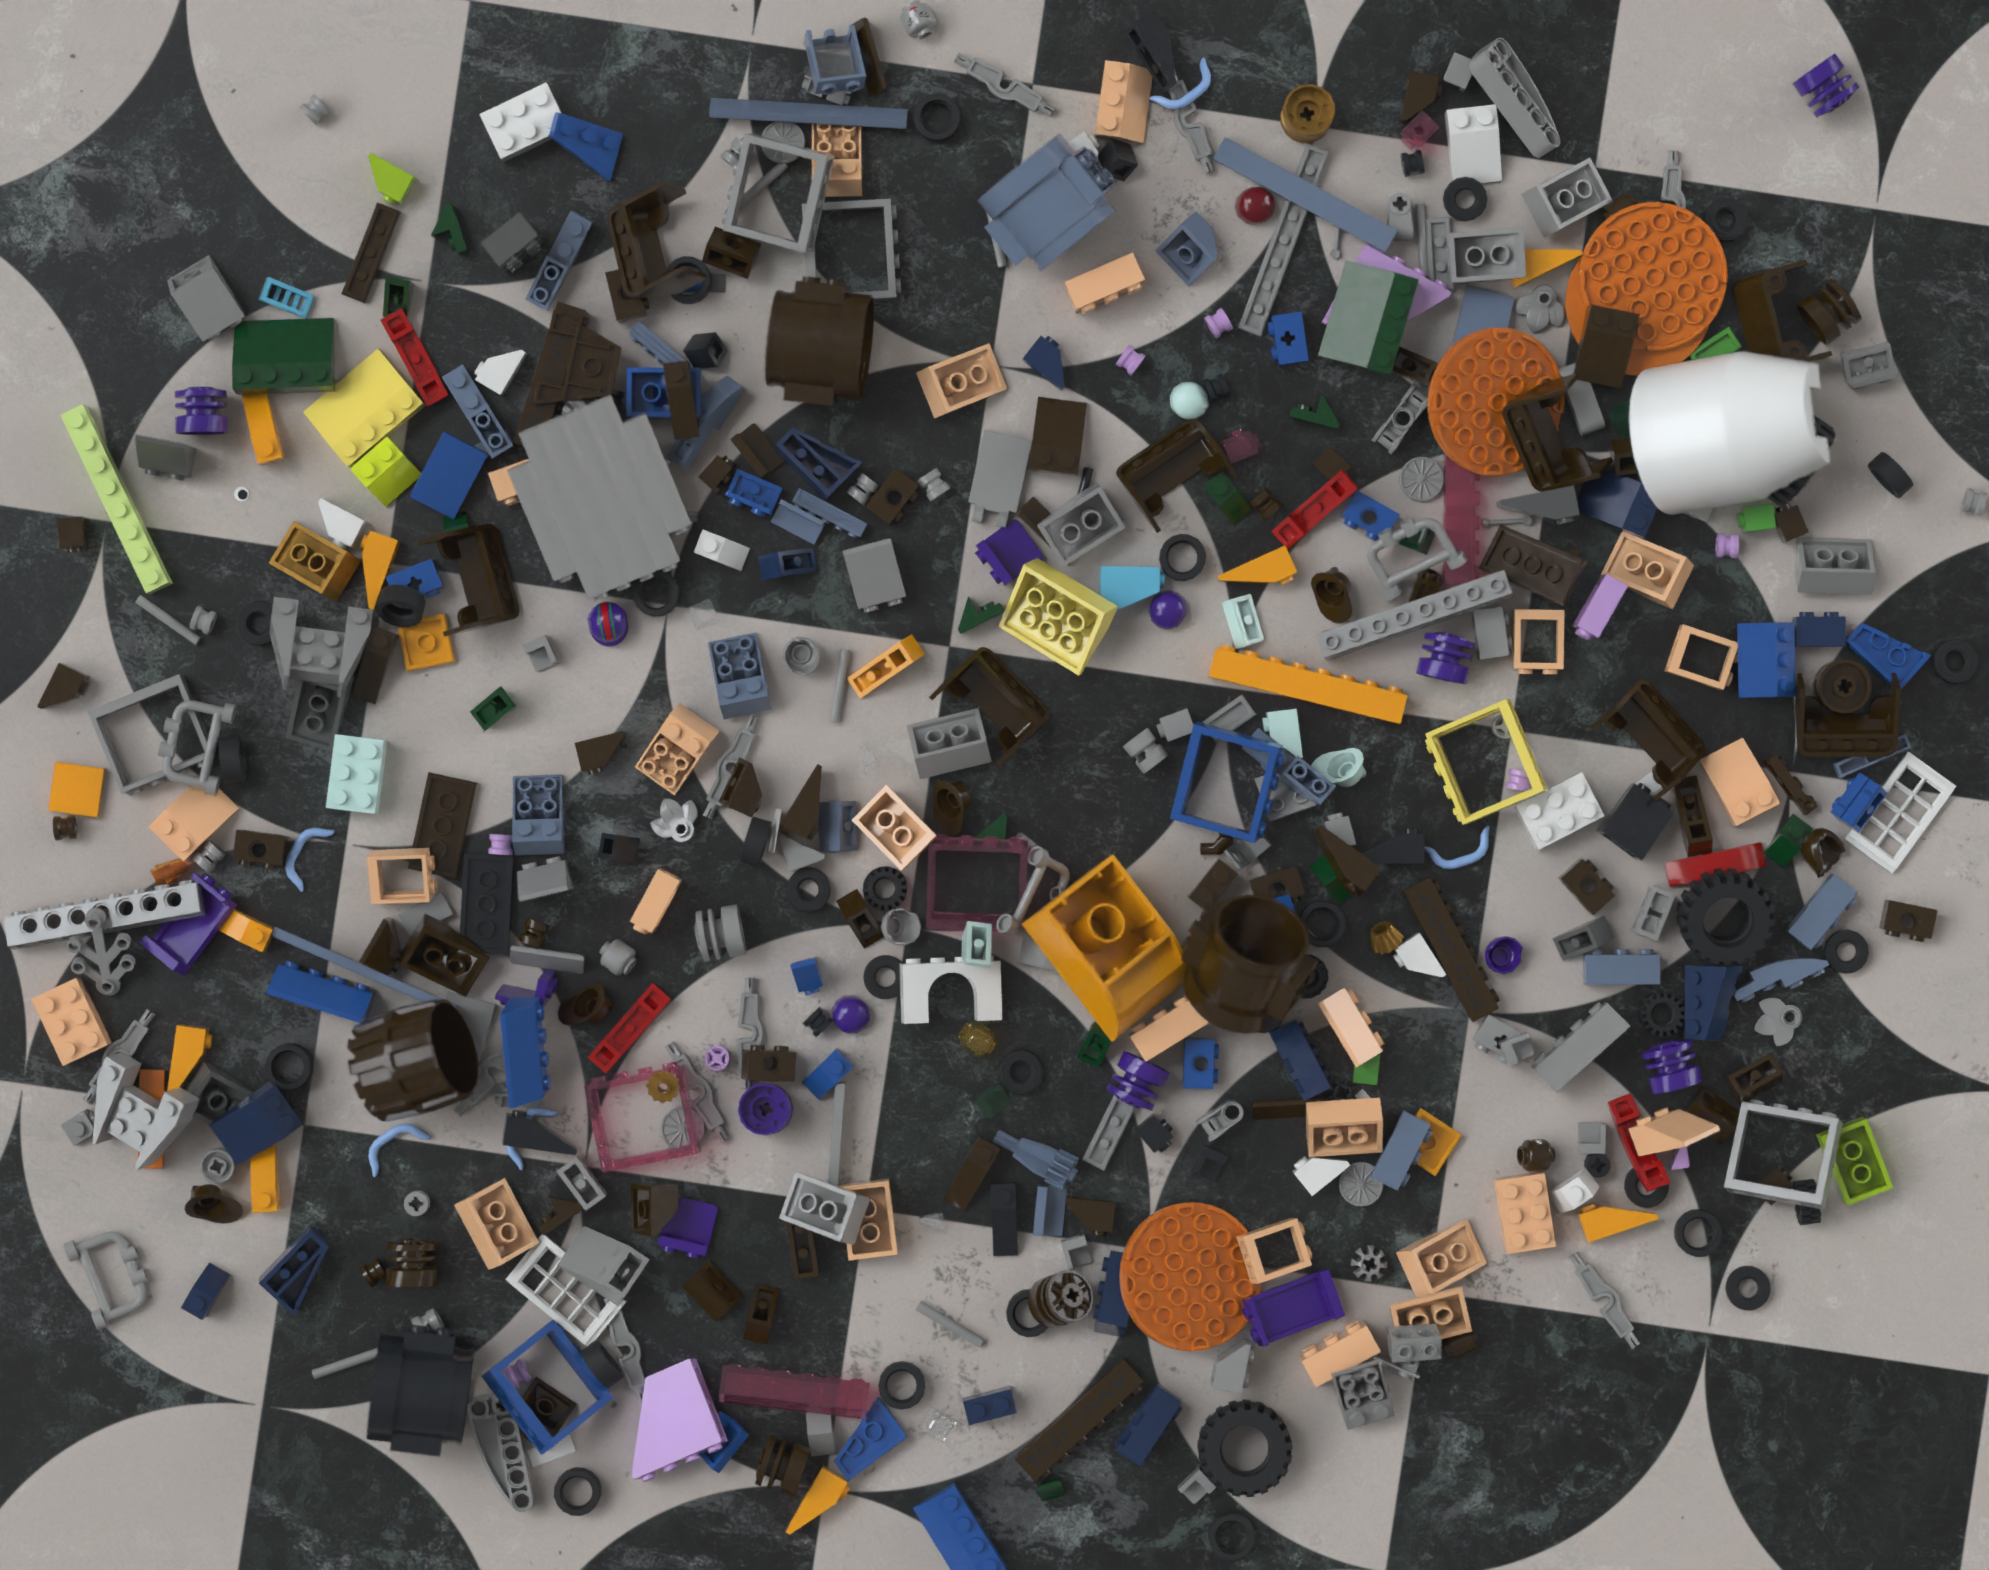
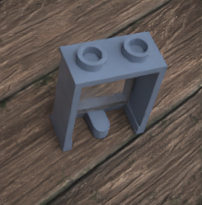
[804,25,866,95]

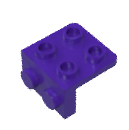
[975,519,1043,586]
[495,969,558,1007]
[657,1197,718,1259]

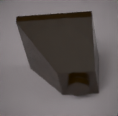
[359,917,402,975]
[631,1183,681,1236]
[518,1377,576,1443]

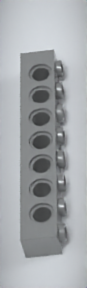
[1316,570,1514,661]
[4,880,206,950]

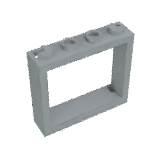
[722,133,835,253]
[802,199,901,301]
[88,674,216,796]
[1724,1099,1843,1210]

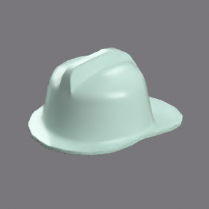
[1311,748,1366,787]

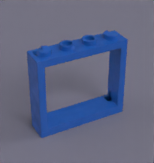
[1170,721,1284,843]
[481,1319,613,1455]

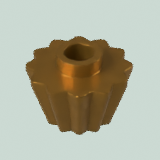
[1370,921,1404,955]
[646,1070,680,1104]

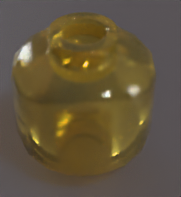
[958,1021,996,1057]

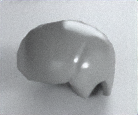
[783,637,820,676]
[881,908,921,945]

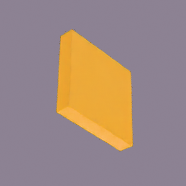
[397,613,456,672]
[48,762,105,817]
[1415,1108,1462,1176]

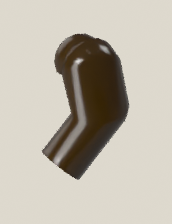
[1200,833,1233,855]

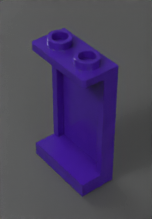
[140,872,237,976]
[1242,1269,1345,1347]

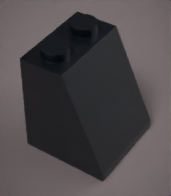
[1596,782,1674,861]

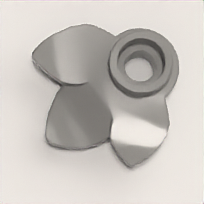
[1515,285,1564,333]
[650,799,698,843]
[1754,998,1802,1046]

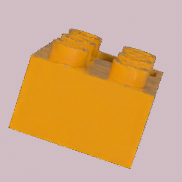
[1022,855,1188,1042]

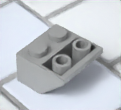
[1210,1339,1254,1394]

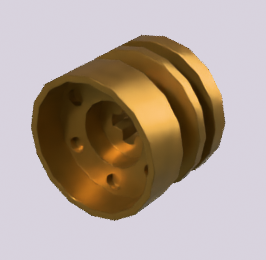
[1280,84,1335,144]

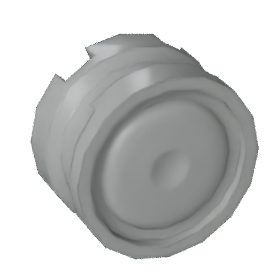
[200,1148,237,1184]

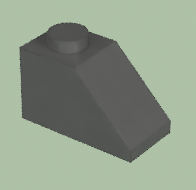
[1553,916,1615,961]

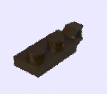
[1763,754,1818,815]

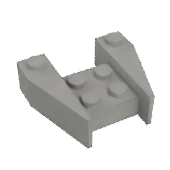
[270,597,373,697]
[92,1052,200,1170]

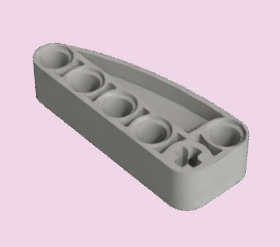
[1469,38,1560,158]
[467,1393,535,1512]

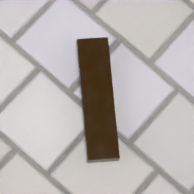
[341,202,401,303]

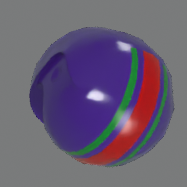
[587,602,628,646]

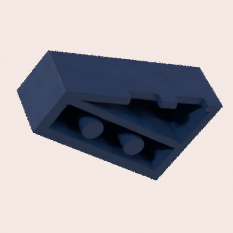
[773,427,863,501]
[1685,964,1743,1040]
[1269,1019,1331,1101]
[259,1224,328,1316]
[1093,1250,1129,1337]
[1115,1383,1182,1466]

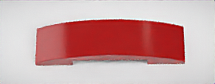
[380,308,449,407]
[1271,470,1358,550]
[1664,842,1766,886]
[588,983,671,1073]
[1608,1093,1671,1192]

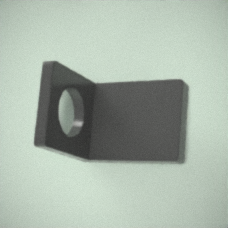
[1224,831,1272,871]

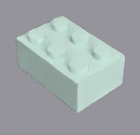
[326,734,387,814]

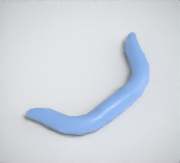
[1150,58,1211,109]
[1424,826,1490,869]
[285,828,335,892]
[506,1107,558,1170]
[368,1123,431,1177]

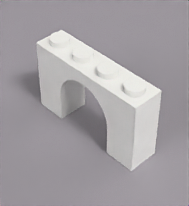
[900,956,1002,1024]

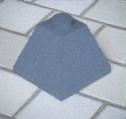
[1155,211,1218,286]

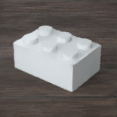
[479,83,561,162]
[1514,772,1604,850]

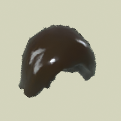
[1801,828,1845,878]

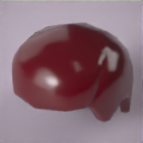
[1235,187,1275,224]

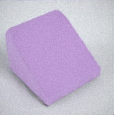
[1668,1146,1690,1170]

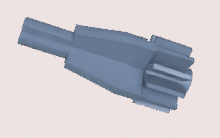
[993,1130,1079,1190]

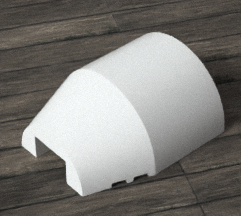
[1629,351,1830,515]

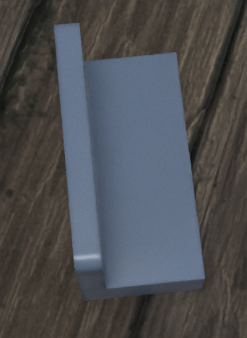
[771,499,826,545]
[819,801,858,851]
[1033,1184,1067,1236]

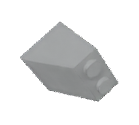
[167,255,245,342]
[843,538,906,613]

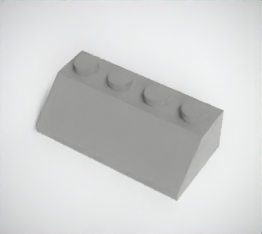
[1532,1002,1630,1092]

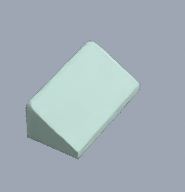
[1222,594,1265,649]

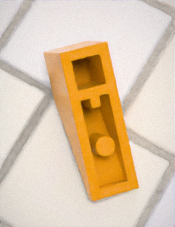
[1509,249,1583,289]
[242,394,286,466]
[360,531,401,611]
[1217,546,1297,585]
[847,634,926,699]
[219,909,274,952]
[167,1024,213,1091]
[251,1143,281,1213]
[1576,1203,1659,1243]
[786,1465,850,1535]

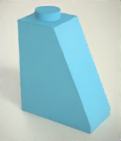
[1100,566,1165,611]

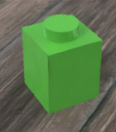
[1737,504,1776,532]

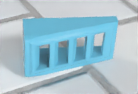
[258,277,314,319]

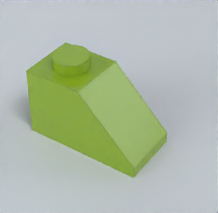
[368,152,416,205]

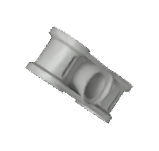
[1371,383,1428,454]

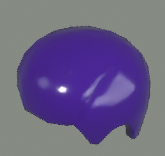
[1149,590,1187,630]
[1485,936,1523,974]
[832,995,871,1034]

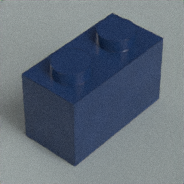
[1792,612,1846,647]
[963,1386,1017,1425]

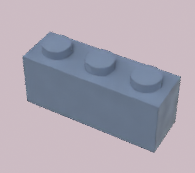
[1784,873,1858,950]
[1583,949,1660,985]
[1370,1110,1433,1191]

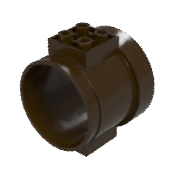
[765,276,874,406]
[1180,895,1318,1034]

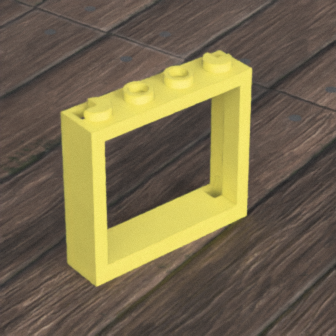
[1425,699,1548,825]

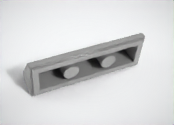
[510,945,586,974]

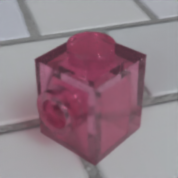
[1400,110,1440,150]
[1221,428,1261,465]

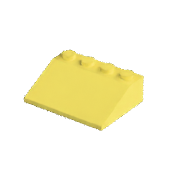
[303,349,426,468]
[998,558,1118,675]

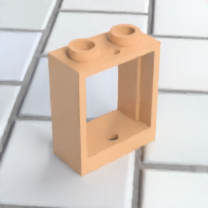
[1512,609,1564,674]
[1664,624,1738,690]
[367,848,437,904]
[630,868,683,935]
[1236,1218,1312,1284]

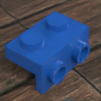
[725,469,783,517]
[700,1411,749,1473]

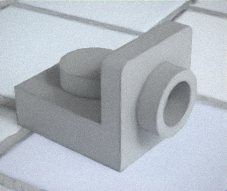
[61,1109,95,1146]

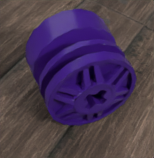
[1793,53,1859,118]
[174,387,228,435]
[1416,632,1476,685]
[1642,1040,1703,1094]
[1106,1051,1170,1111]
[738,1083,794,1135]

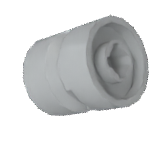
[1123,728,1168,774]

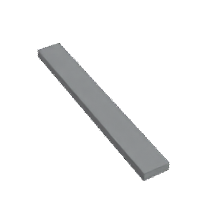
[1238,143,1330,337]

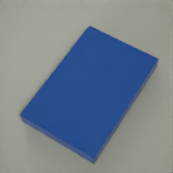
[409,431,488,519]

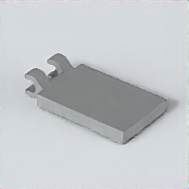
[968,430,1032,528]
[446,991,496,1068]

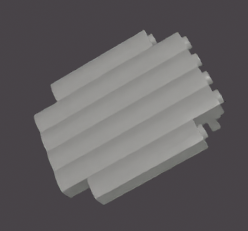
[507,395,691,601]

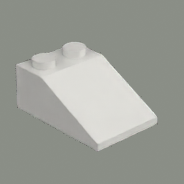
[1444,104,1502,184]

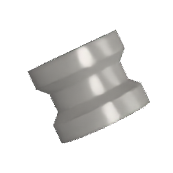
[299,94,331,125]
[1961,488,1988,516]
[189,606,217,635]
[1491,714,1511,739]
[404,1190,430,1216]

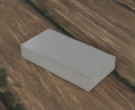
[1202,695,1256,743]
[398,892,454,937]

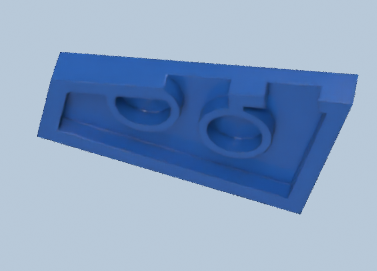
[549,112,623,181]
[1846,623,1931,689]
[834,1397,908,1481]

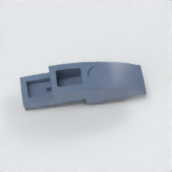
[525,210,593,311]
[442,364,513,459]
[667,376,745,469]
[1242,728,1336,805]
[1732,958,1829,1003]

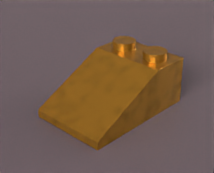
[269,521,361,603]

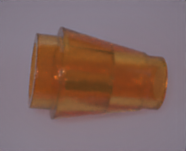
[150,858,189,886]

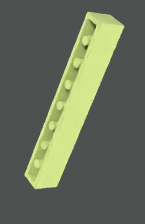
[60,404,173,594]

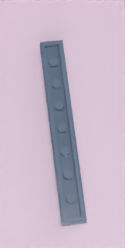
[709,98,908,129]
[1213,137,1398,253]
[272,927,458,1009]

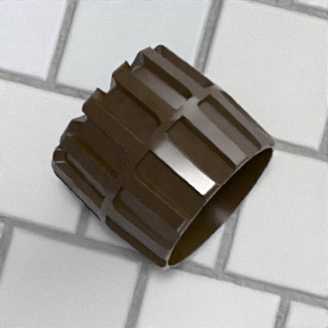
[347,999,479,1122]

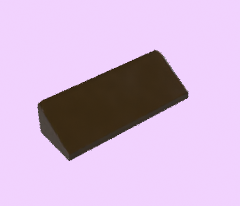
[851,17,887,96]
[1252,1097,1327,1120]

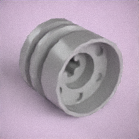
[694,904,746,962]

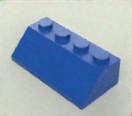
[266,960,376,1023]
[500,997,551,1108]
[913,1482,1006,1570]

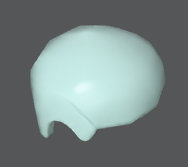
[1170,382,1209,420]

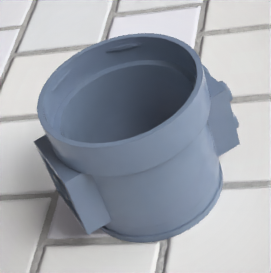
[977,133,1116,271]

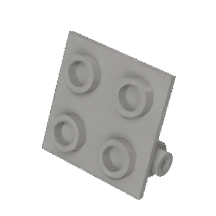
[1255,776,1317,822]
[1373,1353,1420,1380]

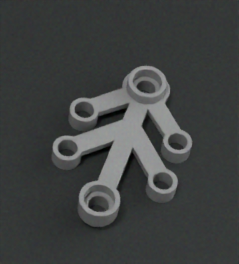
[66,908,136,996]

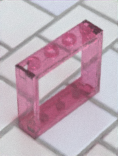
[926,834,1028,931]
[584,1062,701,1173]

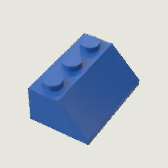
[1737,622,1796,698]

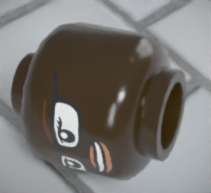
[1517,1139,1555,1171]

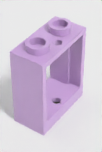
[1572,574,1628,640]

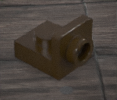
[1408,568,1441,603]

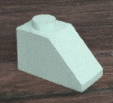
[1262,709,1303,758]
[961,921,992,968]

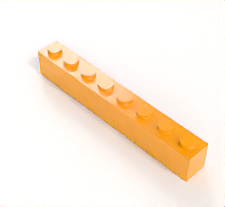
[1208,644,1408,724]

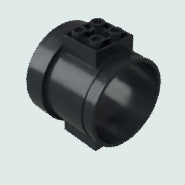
[367,1325,474,1457]

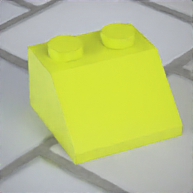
[350,436,421,507]

